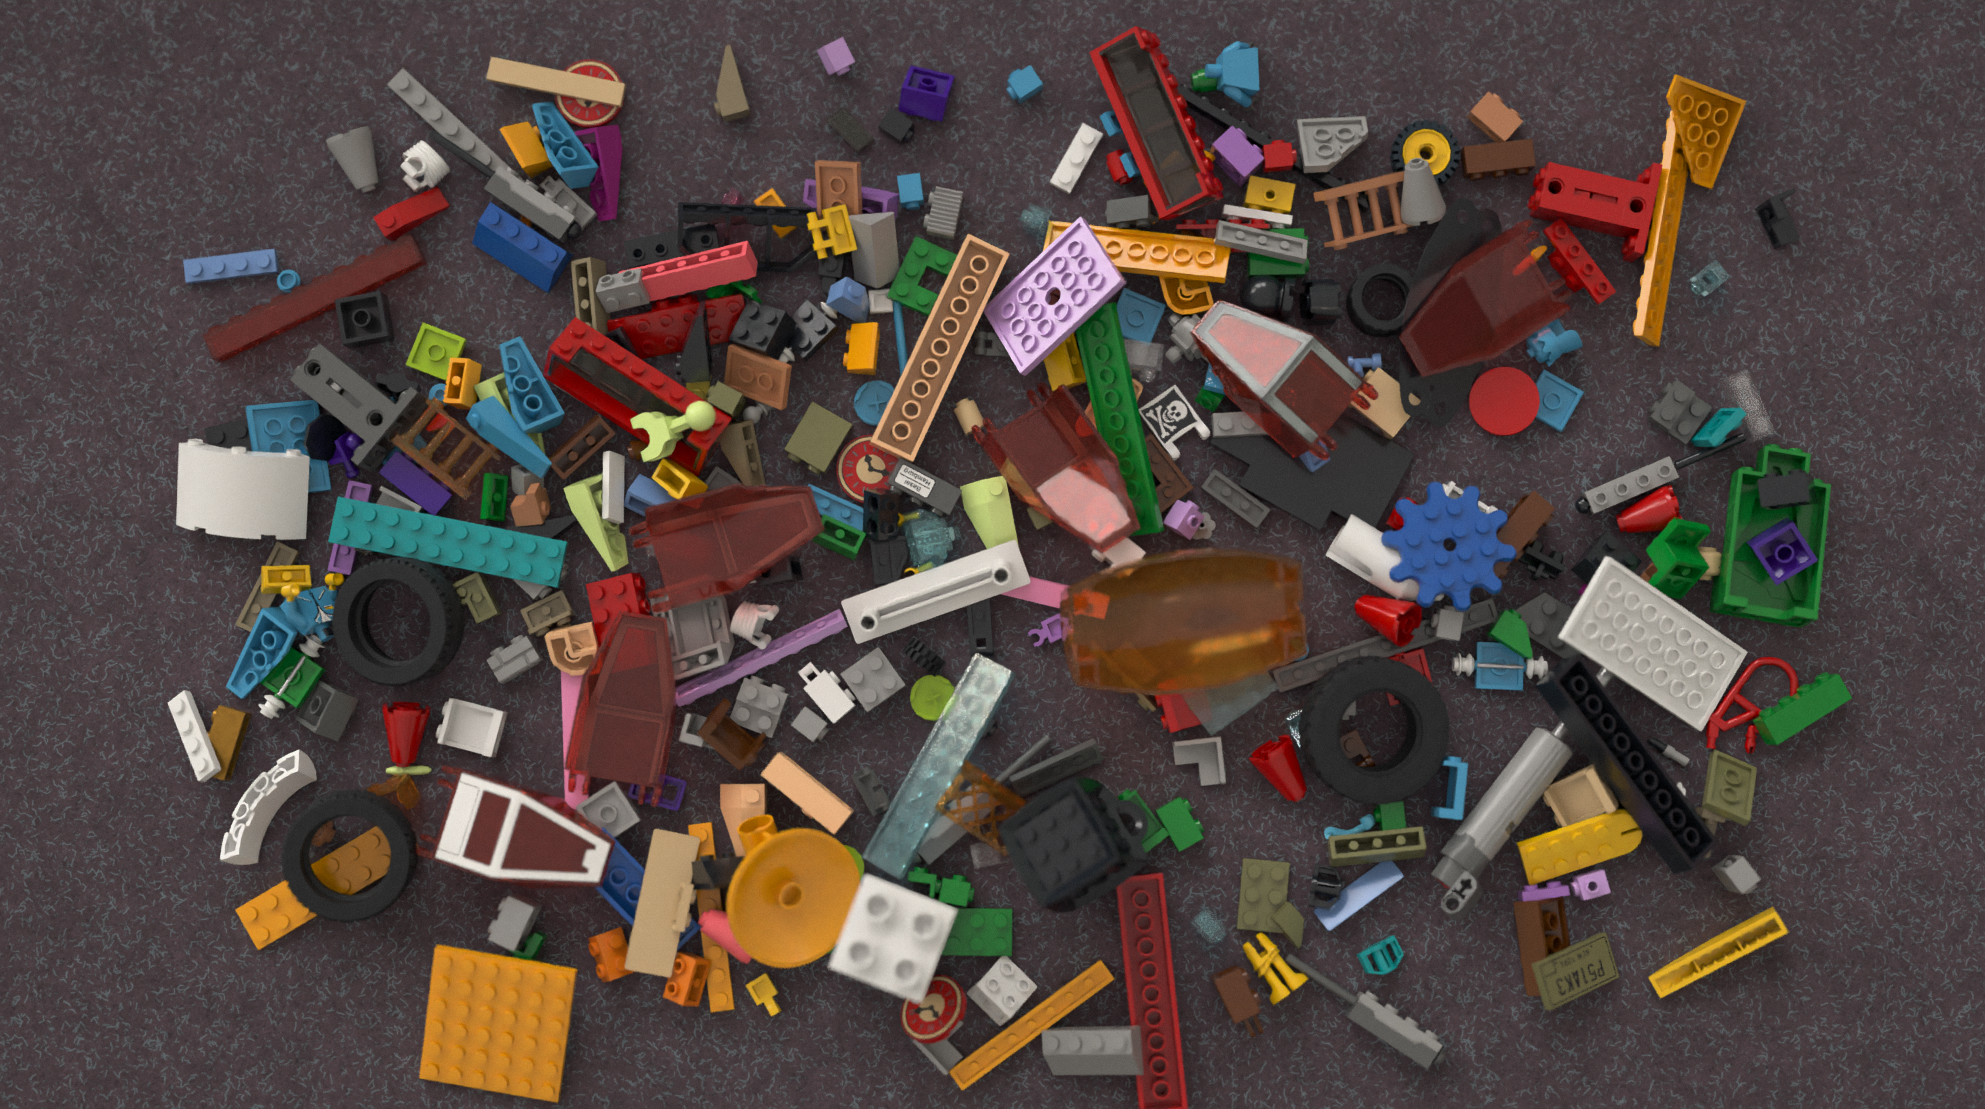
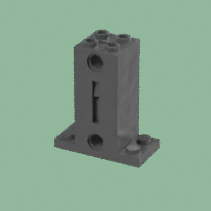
[290,344,431,473]

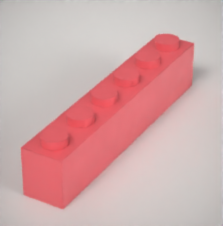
[619,241,758,301]

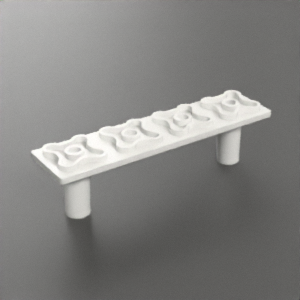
[841,540,1031,644]

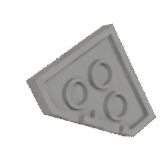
[1296,116,1368,173]

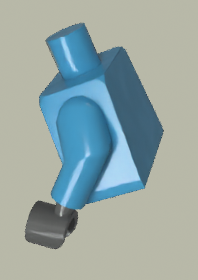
[1205,41,1259,113]

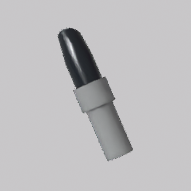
[1647,738,1690,767]

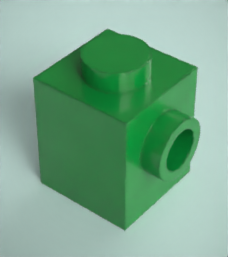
[1373,801,1406,831]
[939,874,975,906]

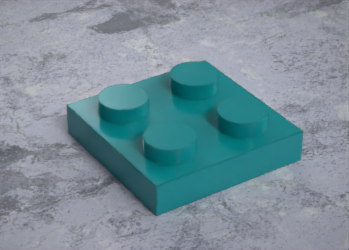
[1689,408,1747,447]

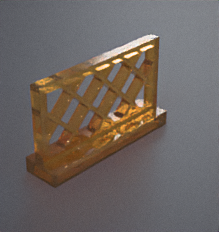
[934,760,1029,856]

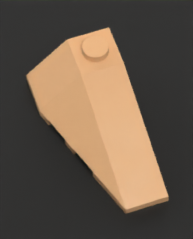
[720,784,767,858]

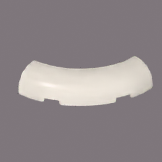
[220,750,317,865]

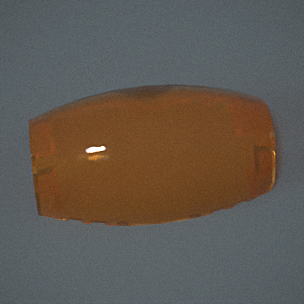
[1060,548,1307,695]

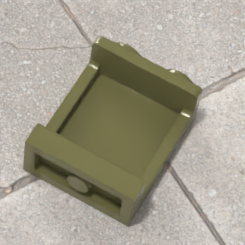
[784,402,853,475]

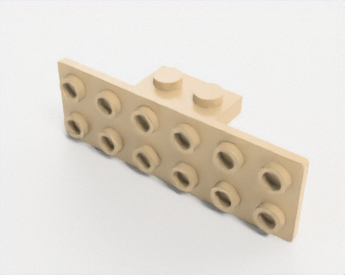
[624,829,700,977]

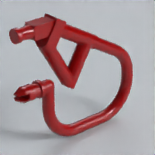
[1706,657,1799,754]

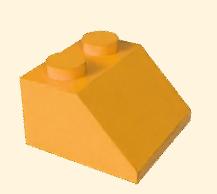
[500,121,553,179]
[843,322,880,376]

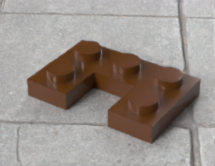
[1145,433,1194,513]

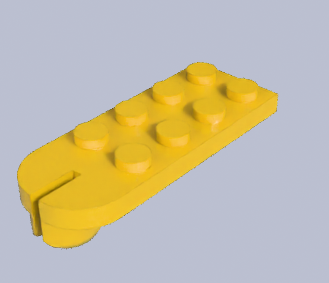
[1517,809,1642,885]

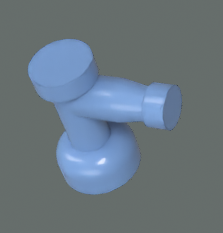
[1348,353,1381,379]

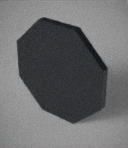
[303,414,346,461]

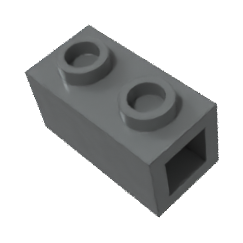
[1105,195,1159,229]

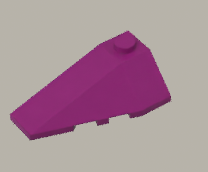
[574,125,622,221]

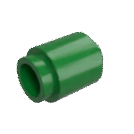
[1190,69,1218,93]

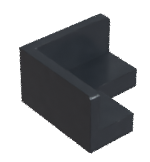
[1755,188,1800,250]

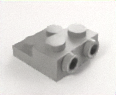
[730,675,789,738]

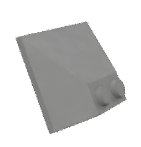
[649,574,735,683]

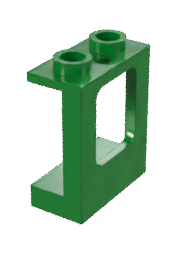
[1117,789,1169,853]

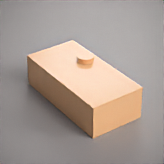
[761,752,854,834]

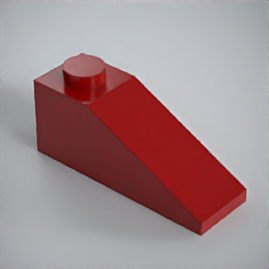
[373,187,450,242]

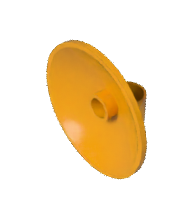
[727,815,860,968]

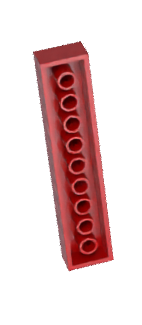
[1116,872,1188,1109]

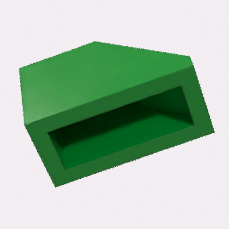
[1486,609,1533,660]

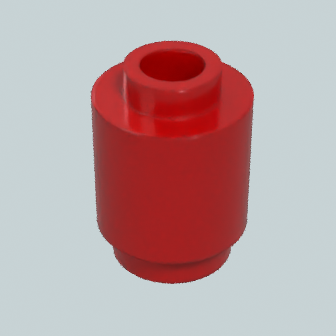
[1106,149,1133,185]

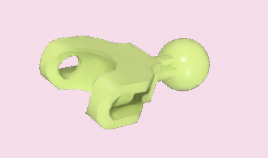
[630,401,716,462]

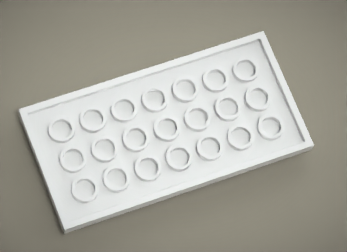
[1558,556,1748,732]

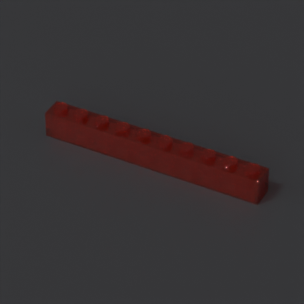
[202,235,428,363]

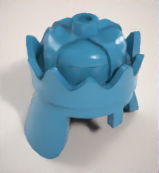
[1525,315,1583,367]

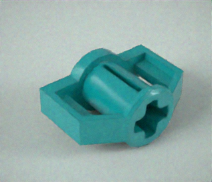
[1356,935,1404,975]

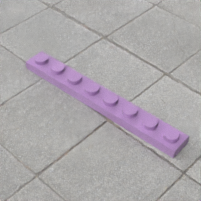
[672,609,848,707]

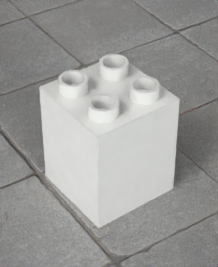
[829,874,958,1003]

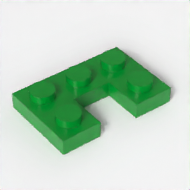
[887,236,957,317]

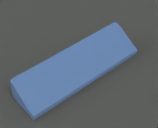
[1313,861,1404,931]

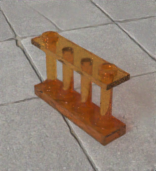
[391,396,502,500]

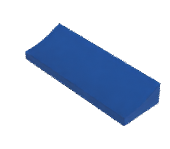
[567,827,700,951]

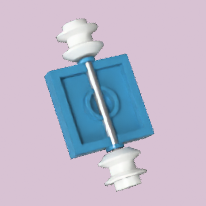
[1452,642,1548,690]

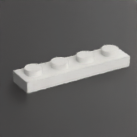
[168,690,221,782]

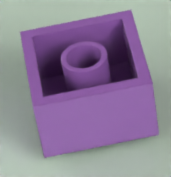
[1209,126,1264,187]

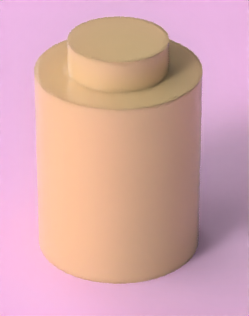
[954,398,986,435]

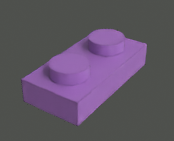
[1517,881,1570,901]

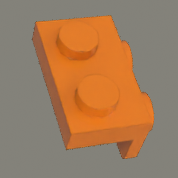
[588,927,636,983]

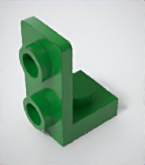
[705,280,762,303]

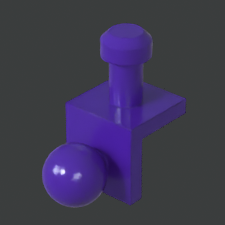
[328,431,364,478]

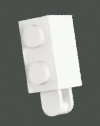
[798,662,856,724]

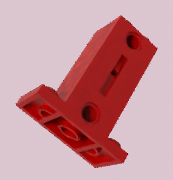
[1527,162,1663,263]

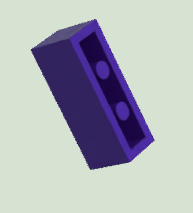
[379,450,454,516]

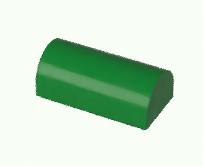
[480,473,509,522]

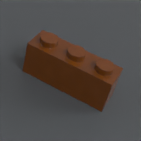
[1460,139,1536,181]
[548,414,616,480]

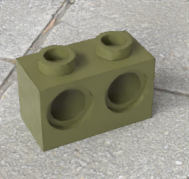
[706,381,746,421]

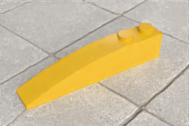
[1648,907,1788,998]

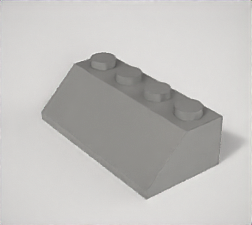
[1042,1026,1143,1075]

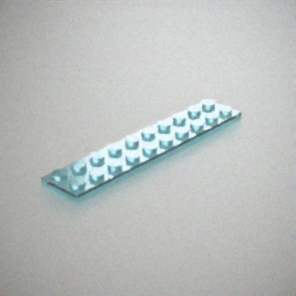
[862,652,1016,880]

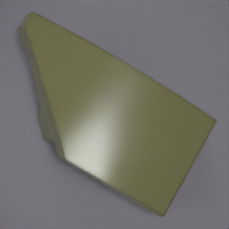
[1271,902,1304,949]

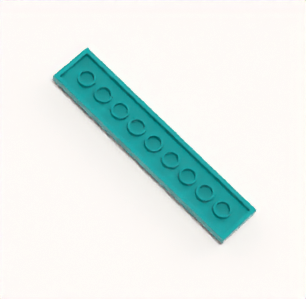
[328,497,568,588]

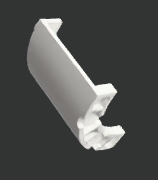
[176,439,310,540]

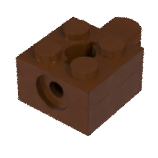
[1210,964,1264,1039]

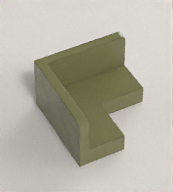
[452,572,503,624]

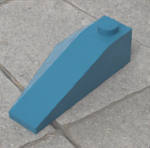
[532,102,598,189]
[499,336,565,433]
[466,395,552,478]
[226,607,297,699]

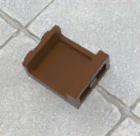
[697,698,766,771]

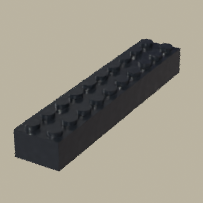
[1535,653,1718,874]

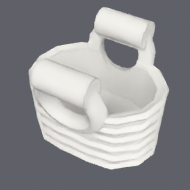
[400,140,450,192]
[730,601,779,649]

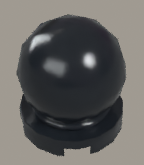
[1240,274,1295,324]

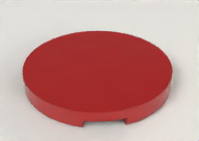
[1469,367,1540,436]

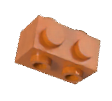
[663,951,711,1006]

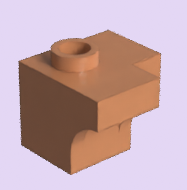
[510,483,551,527]

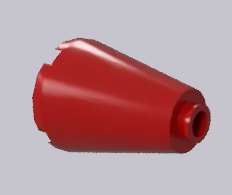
[1354,594,1422,647]
[382,701,431,767]
[1249,735,1307,802]

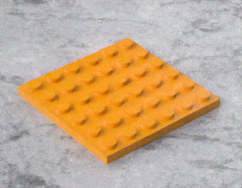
[419,944,577,1103]

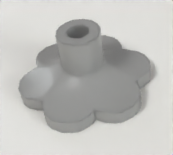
[1192,512,1216,540]

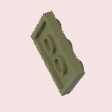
[1702,749,1757,826]
[1236,858,1290,933]

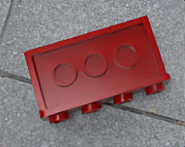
[586,573,658,674]

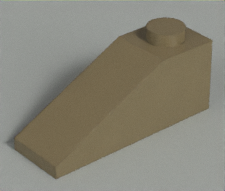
[714,45,751,122]
[720,419,766,492]

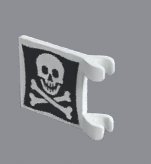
[1139,385,1210,461]

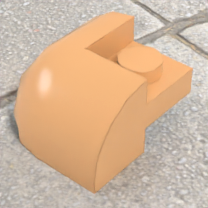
[545,622,602,676]

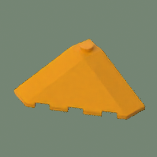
[1666,74,1746,189]

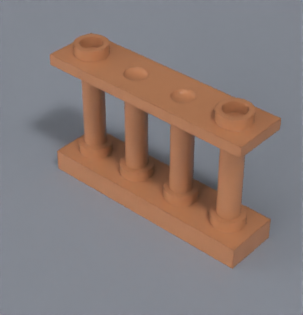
[1314,171,1414,250]

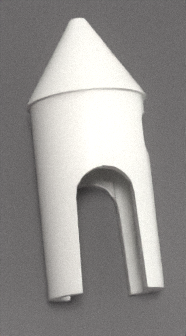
[1326,514,1444,601]

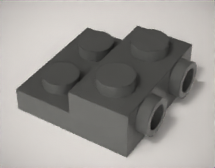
[1647,380,1712,445]

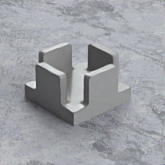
[576,781,641,838]

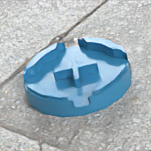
[854,380,894,426]

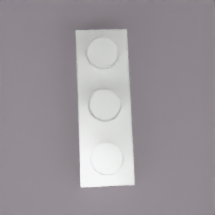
[1050,123,1103,194]
[1221,205,1293,229]

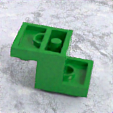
[1646,518,1711,599]

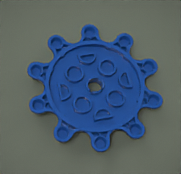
[1381,481,1517,612]

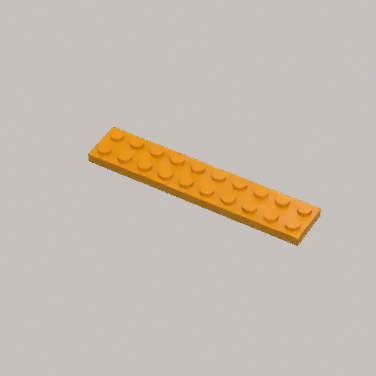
[1633,110,1689,347]

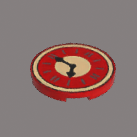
[555,60,624,128]
[836,435,898,503]
[901,975,967,1044]

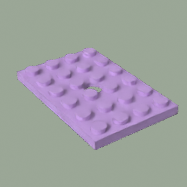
[983,216,1126,376]

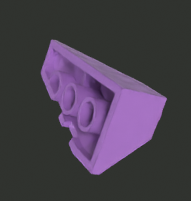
[803,179,899,219]

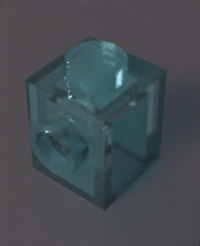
[1020,203,1052,237]

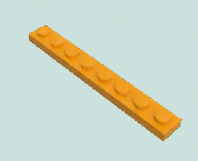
[688,822,735,1012]
[949,959,1114,1091]

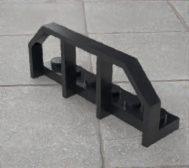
[677,202,818,272]

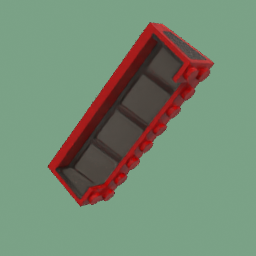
[1089,26,1224,220]
[543,317,732,477]

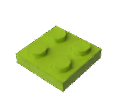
[406,323,467,381]

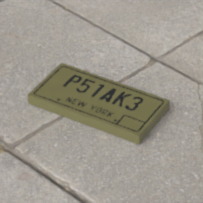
[1532,932,1619,1010]

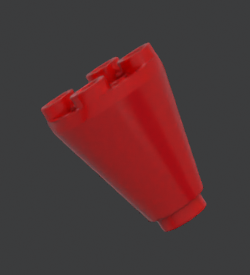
[1615,485,1682,533]

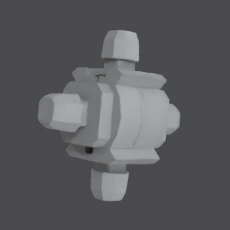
[1165,312,1220,363]

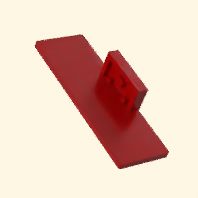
[607,293,745,359]

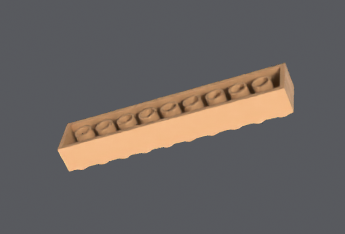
[869,234,1010,463]

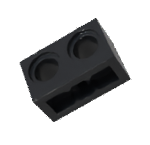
[863,488,899,541]

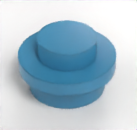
[277,270,301,293]

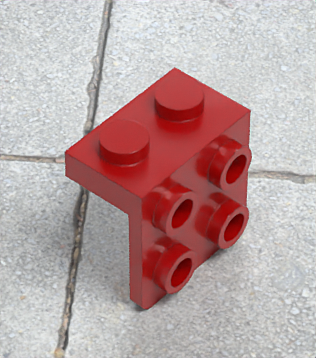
[1154,677,1213,733]

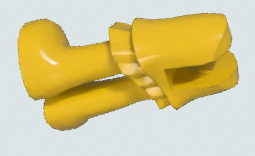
[1243,932,1308,1005]

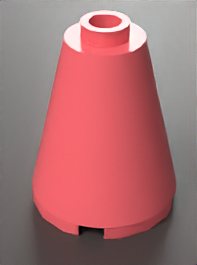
[698,908,752,964]

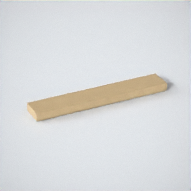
[486,57,626,107]

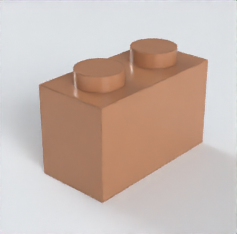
[1467,91,1523,143]

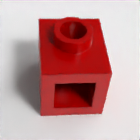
[1261,140,1297,173]

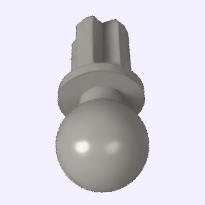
[742,401,773,425]

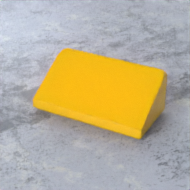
[261,565,312,594]

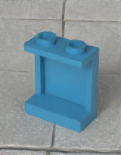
[1431,756,1468,820]

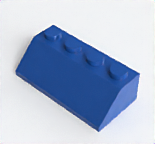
[472,202,573,293]

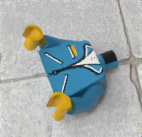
[280,573,344,642]

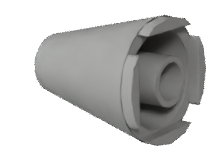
[326,126,379,193]
[1400,158,1446,226]

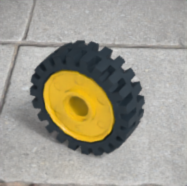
[1390,120,1460,187]

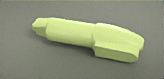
[386,766,431,776]

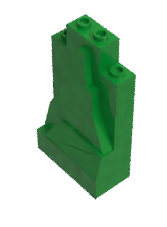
[1709,444,1831,628]

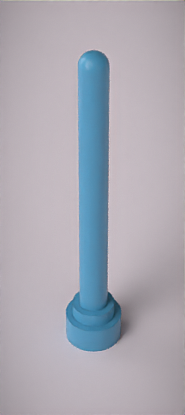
[892,301,908,376]

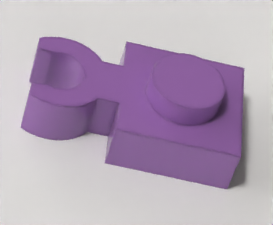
[1028,612,1072,647]

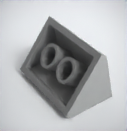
[849,212,900,288]

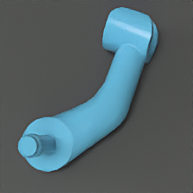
[1324,814,1375,839]

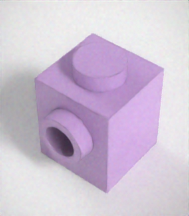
[817,37,855,76]
[1163,499,1205,540]
[1571,869,1611,900]

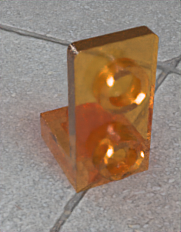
[366,773,422,810]

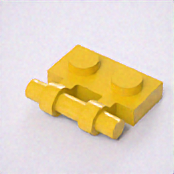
[807,204,857,259]

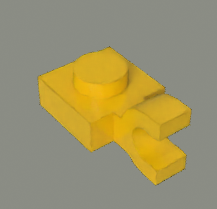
[746,973,782,1016]

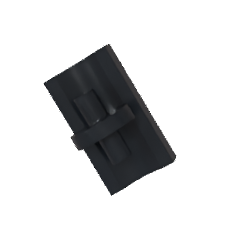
[1517,540,1565,581]

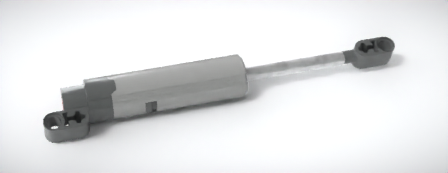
[1431,667,1614,921]

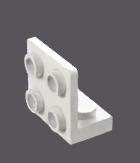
[966,956,1037,1026]

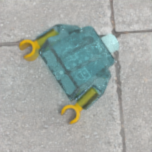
[898,509,961,574]

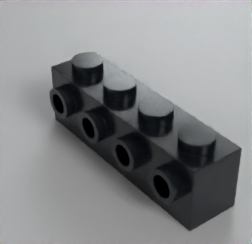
[624,224,721,269]

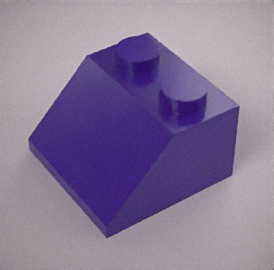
[898,66,955,121]
[1747,517,1818,585]

